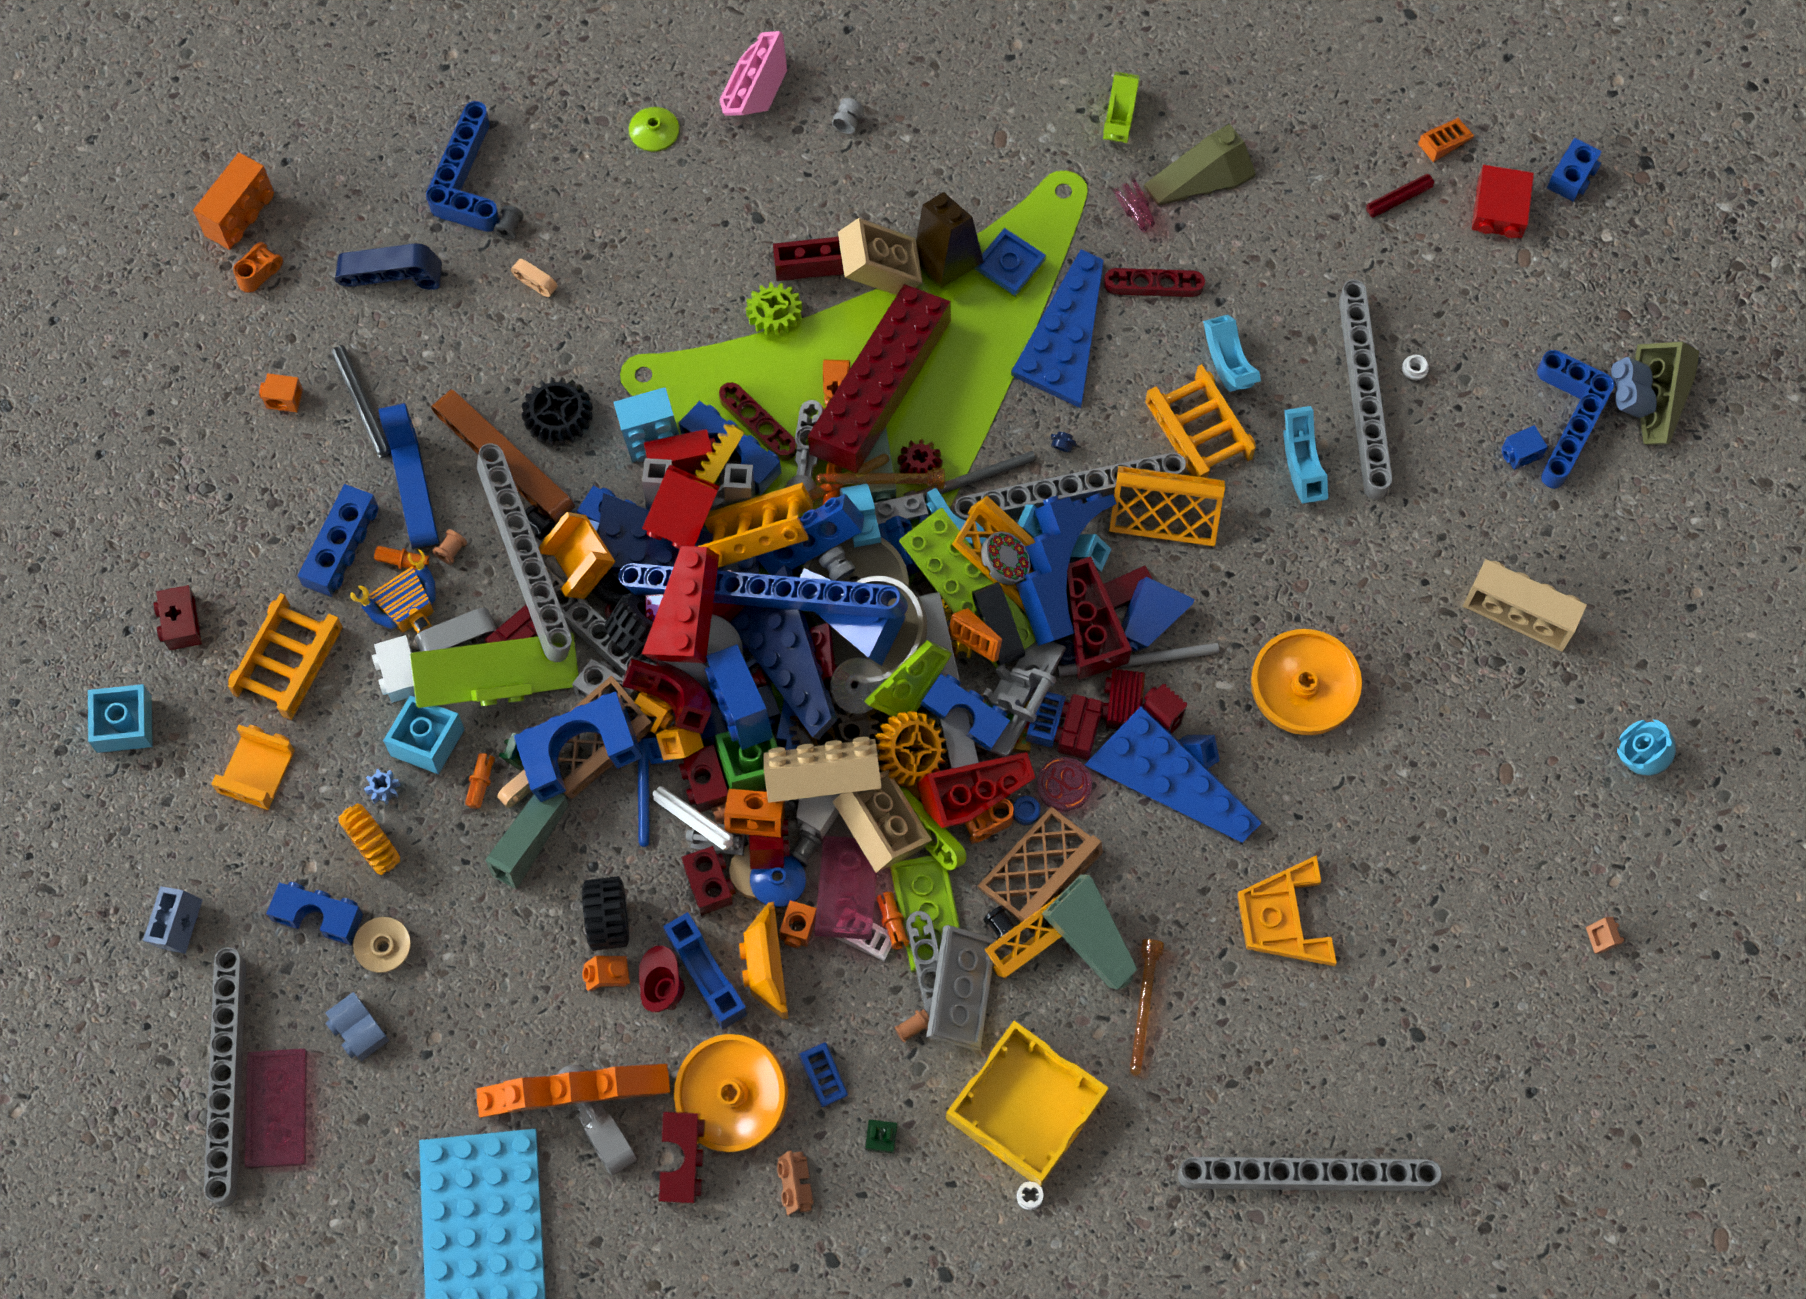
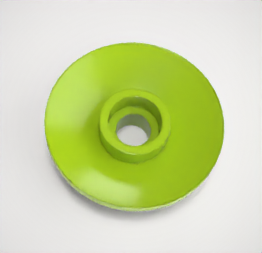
[629,107,679,152]

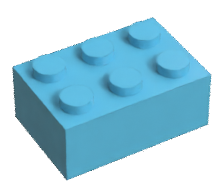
[613,387,679,462]

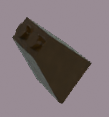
[916,192,984,288]

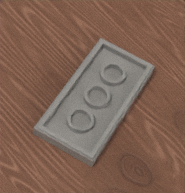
[926,925,996,1051]

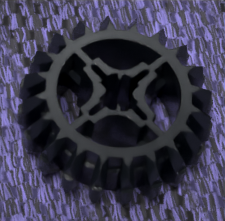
[521,377,593,447]

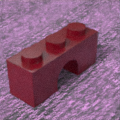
[658,1112,705,1203]

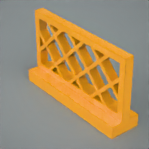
[1109,466,1225,546]
[952,496,1035,612]

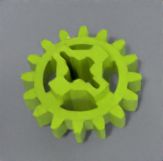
[746,282,802,336]

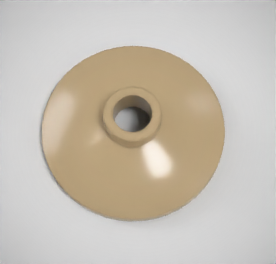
[353,917,411,973]

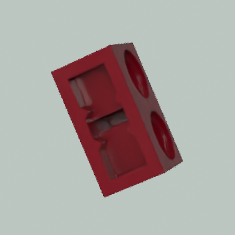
[681,846,736,916]

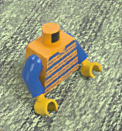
[350,549,436,634]

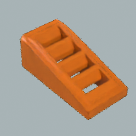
[1418,118,1474,163]
[949,608,1002,662]

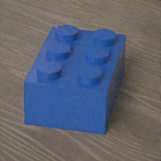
[704,644,773,750]

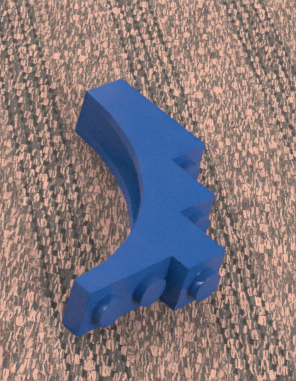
[1016,493,1117,646]

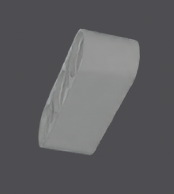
[415,608,497,652]

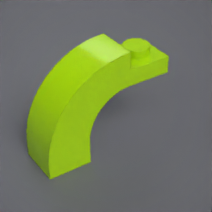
[1103,71,1140,143]

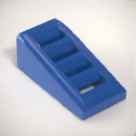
[1026,692,1066,748]
[798,1042,849,1107]

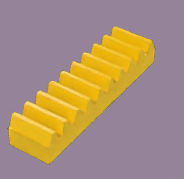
[695,424,744,483]

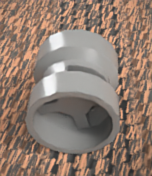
[832,98,864,134]
[818,546,856,581]

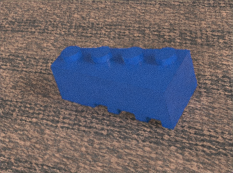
[800,568,906,666]

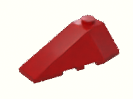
[917,752,1035,829]

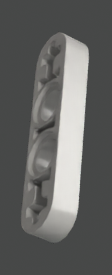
[906,911,939,1016]

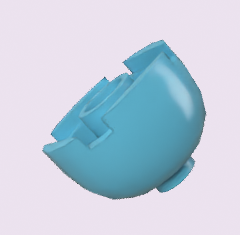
[1617,720,1676,776]

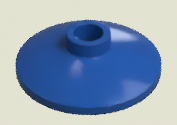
[750,855,806,908]

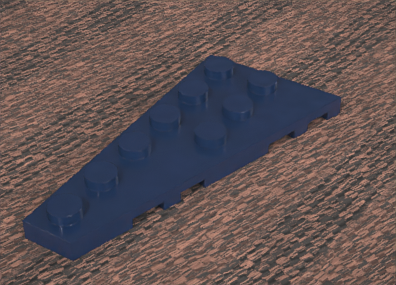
[599,493,760,574]
[730,565,837,739]

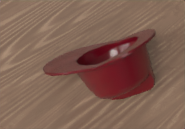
[639,946,685,1012]

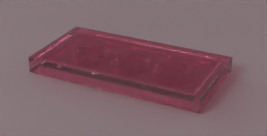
[815,836,877,940]
[245,1048,307,1169]

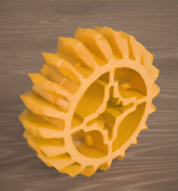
[875,711,948,786]
[339,803,400,875]

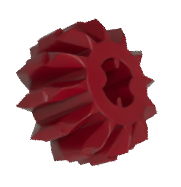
[897,438,943,485]

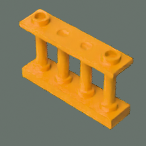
[1145,364,1256,478]
[697,482,813,568]
[228,593,343,721]

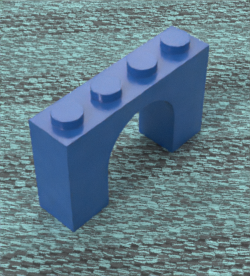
[514,691,643,802]

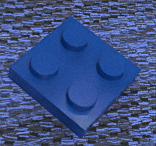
[974,228,1046,296]

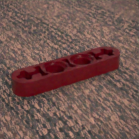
[1104,268,1205,297]
[719,382,797,461]

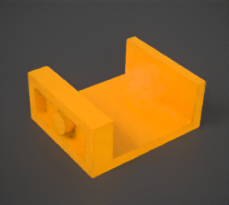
[538,512,615,599]
[211,725,295,810]

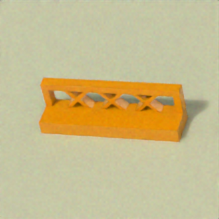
[984,892,1063,978]

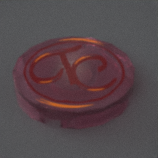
[1036,757,1092,812]

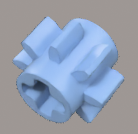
[364,769,400,805]

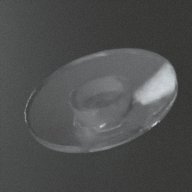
[831,658,885,714]

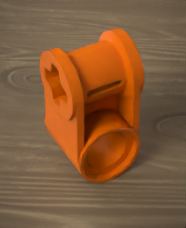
[233,242,283,292]
[823,359,850,406]
[964,798,1014,844]

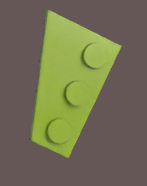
[864,640,952,717]

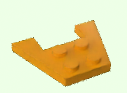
[1237,855,1337,966]

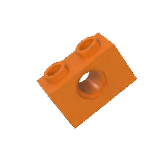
[724,789,785,837]

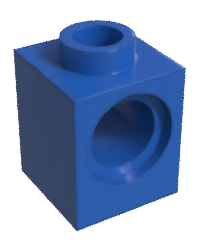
[1501,425,1548,470]

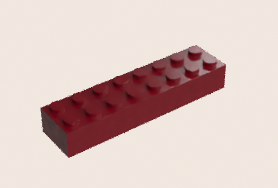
[808,284,951,473]

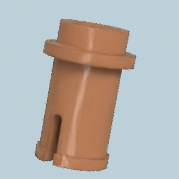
[894,1009,929,1043]

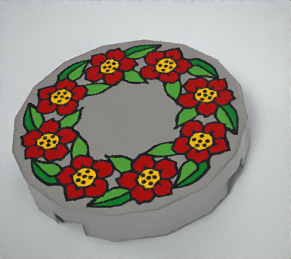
[981,531,1031,585]

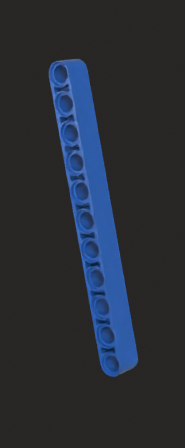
[618,563,908,619]

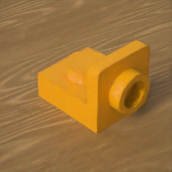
[634,692,674,734]

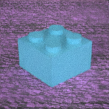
[88,684,153,753]
[383,695,465,775]

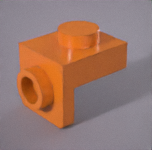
[582,956,630,991]

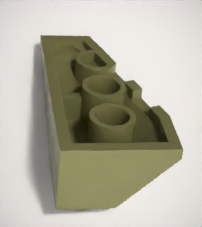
[1144,123,1256,206]
[1635,342,1700,445]

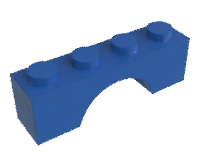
[679,401,781,495]
[663,912,747,1030]

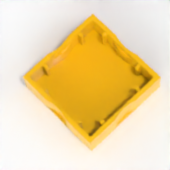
[946,1021,1109,1187]

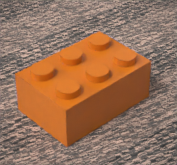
[193,152,274,250]

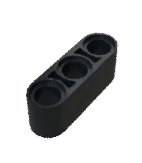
[972,582,1025,666]

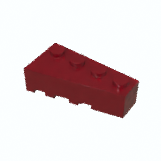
[1066,556,1132,680]

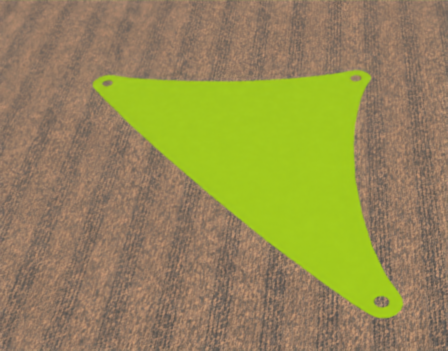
[620,171,1088,727]

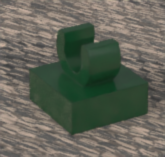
[499,733,524,770]
[865,1119,898,1154]

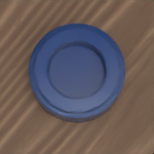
[1013,796,1040,825]

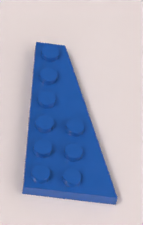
[1011,249,1104,408]
[1085,706,1263,843]

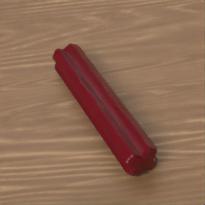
[1366,174,1435,217]

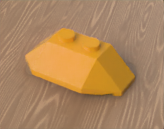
[739,902,788,1019]

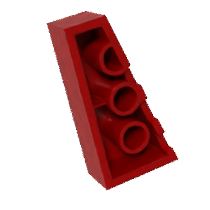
[642,546,719,663]

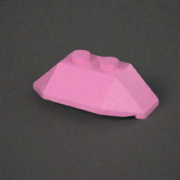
[720,31,787,116]

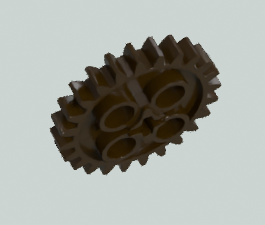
[789,683,879,749]

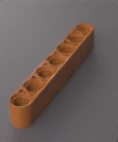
[431,389,575,525]

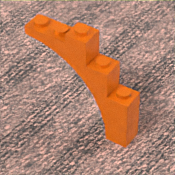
[476,1064,670,1118]

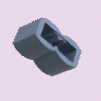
[1611,356,1657,418]
[325,992,390,1061]

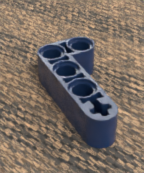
[335,243,442,290]

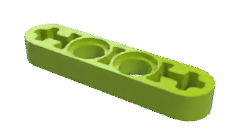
[899,786,967,870]

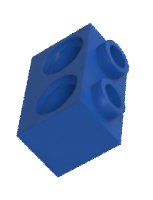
[1547,138,1602,202]

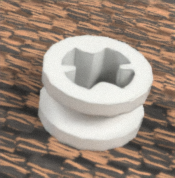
[1017,1181,1044,1210]

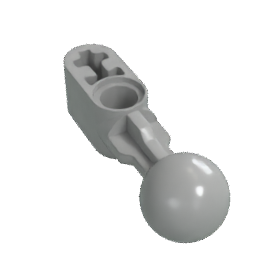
[785,400,825,504]
[557,1064,637,1176]

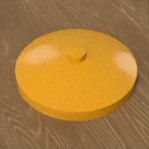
[1251,629,1362,735]
[674,1034,788,1152]

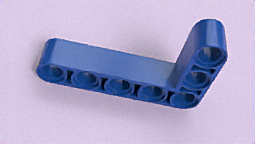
[426,101,500,232]
[1537,350,1614,489]
[378,403,439,550]

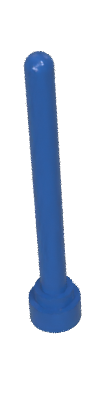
[632,716,654,847]

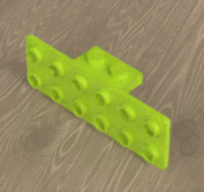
[899,508,1036,669]
[410,633,579,708]

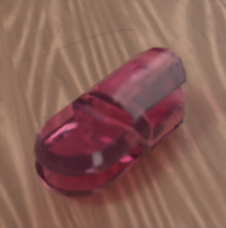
[1113,178,1155,232]

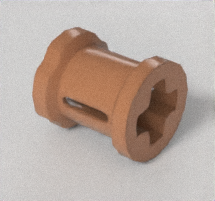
[432,529,467,565]

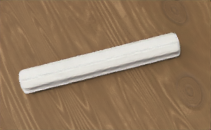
[652,786,734,850]

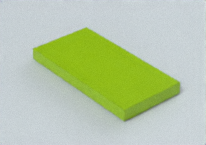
[890,855,960,973]

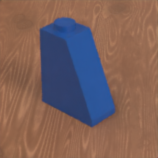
[1121,577,1195,652]

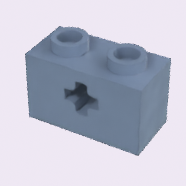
[143,886,203,954]

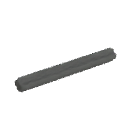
[332,345,391,458]

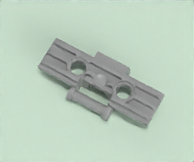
[974,641,1066,757]

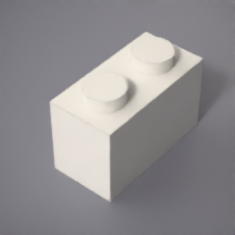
[372,635,415,703]

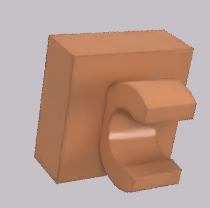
[1586,917,1624,954]

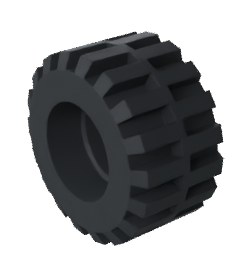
[605,594,657,663]
[582,876,629,951]

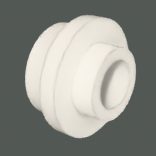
[1402,355,1429,380]

